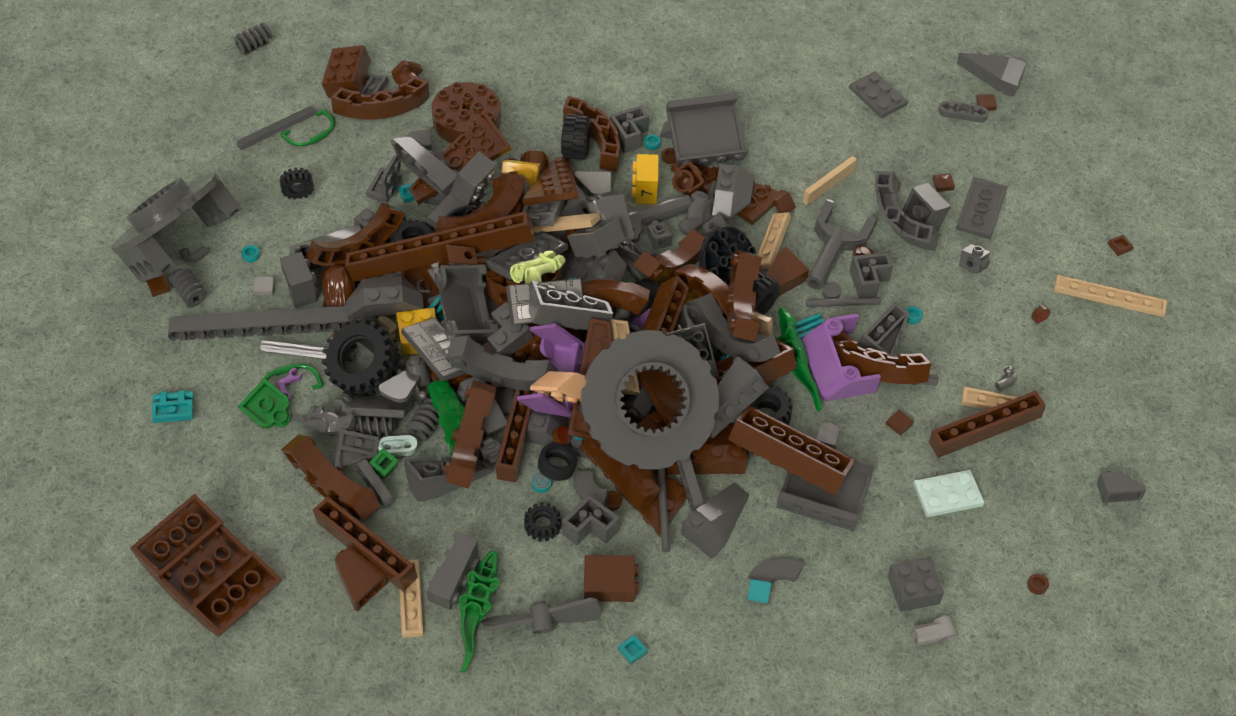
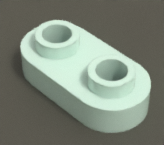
[377,435,418,457]

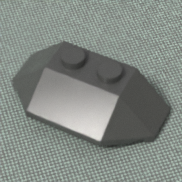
[712,163,754,219]
[346,275,424,319]

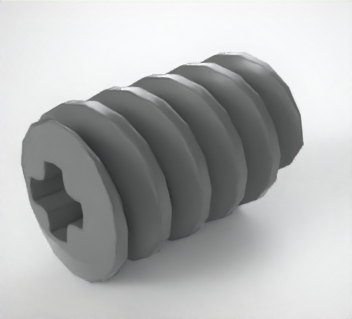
[234,22,273,55]
[169,268,207,308]
[406,398,439,441]
[352,416,393,439]

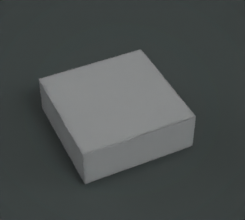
[253,277,274,295]

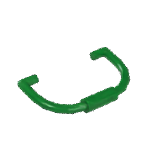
[280,109,335,147]
[262,363,323,390]

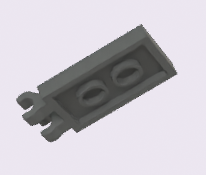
[334,392,415,418]

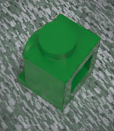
[369,448,398,479]

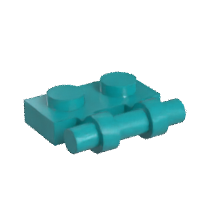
[152,390,194,423]

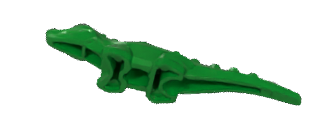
[775,307,821,412]
[458,550,499,673]

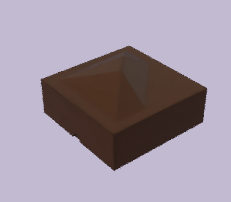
[932,173,955,192]

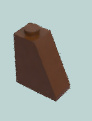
[766,246,809,296]
[335,546,387,612]

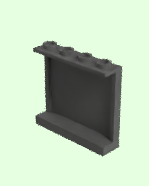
[666,93,749,167]
[776,454,875,531]

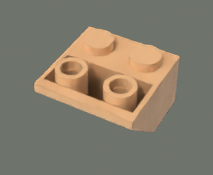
[530,371,586,403]

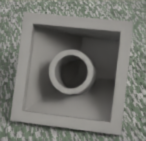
[574,170,611,195]

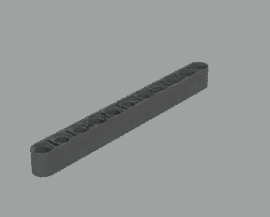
[168,306,378,341]

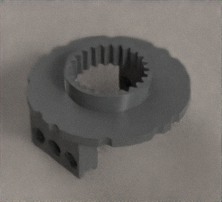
[111,172,242,282]
[577,330,719,469]

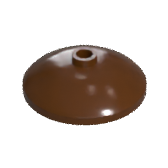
[399,264,439,309]

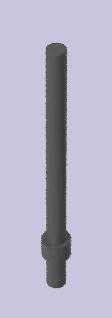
[657,468,670,552]

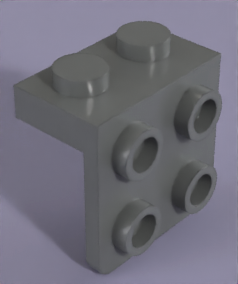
[366,154,402,203]

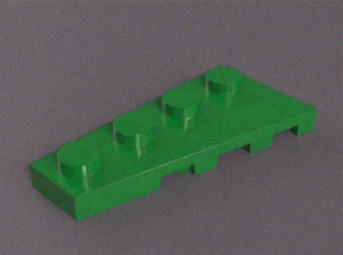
[427,379,483,457]

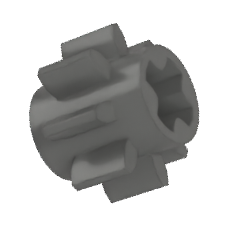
[478,438,501,463]

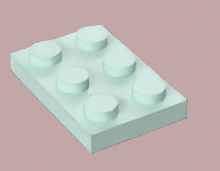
[913,470,984,517]

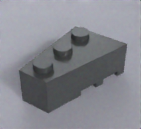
[858,302,910,356]

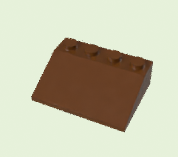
[665,423,747,475]

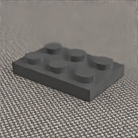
[849,71,908,118]

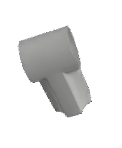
[911,616,957,646]

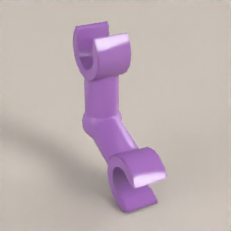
[276,368,302,402]

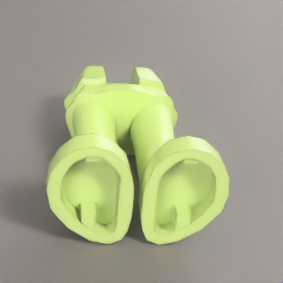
[510,251,566,284]

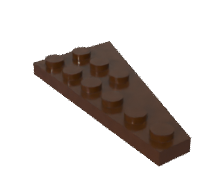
[408,110,512,205]
[523,157,579,206]
[671,161,787,225]
[567,318,612,441]
[580,439,687,537]

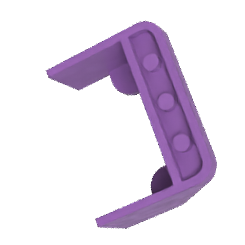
[802,313,881,401]
[517,323,585,417]

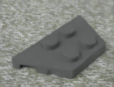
[522,200,566,227]

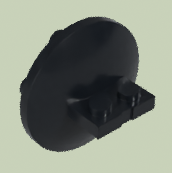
[699,226,756,287]

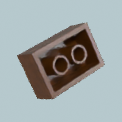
[322,45,371,99]

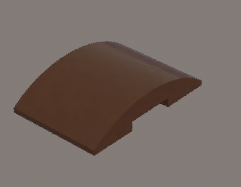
[130,494,282,637]

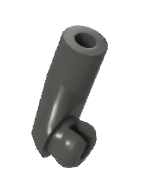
[179,246,208,262]

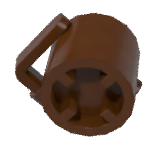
[392,60,423,86]
[520,151,549,174]
[672,161,705,196]

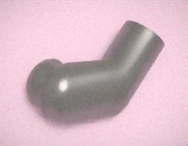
[995,366,1016,391]

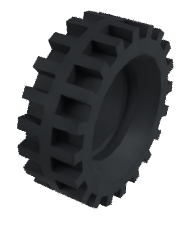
[322,319,401,396]

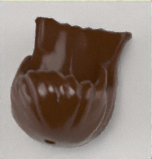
[321,264,355,307]

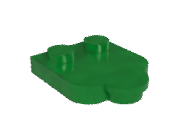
[237,378,291,428]

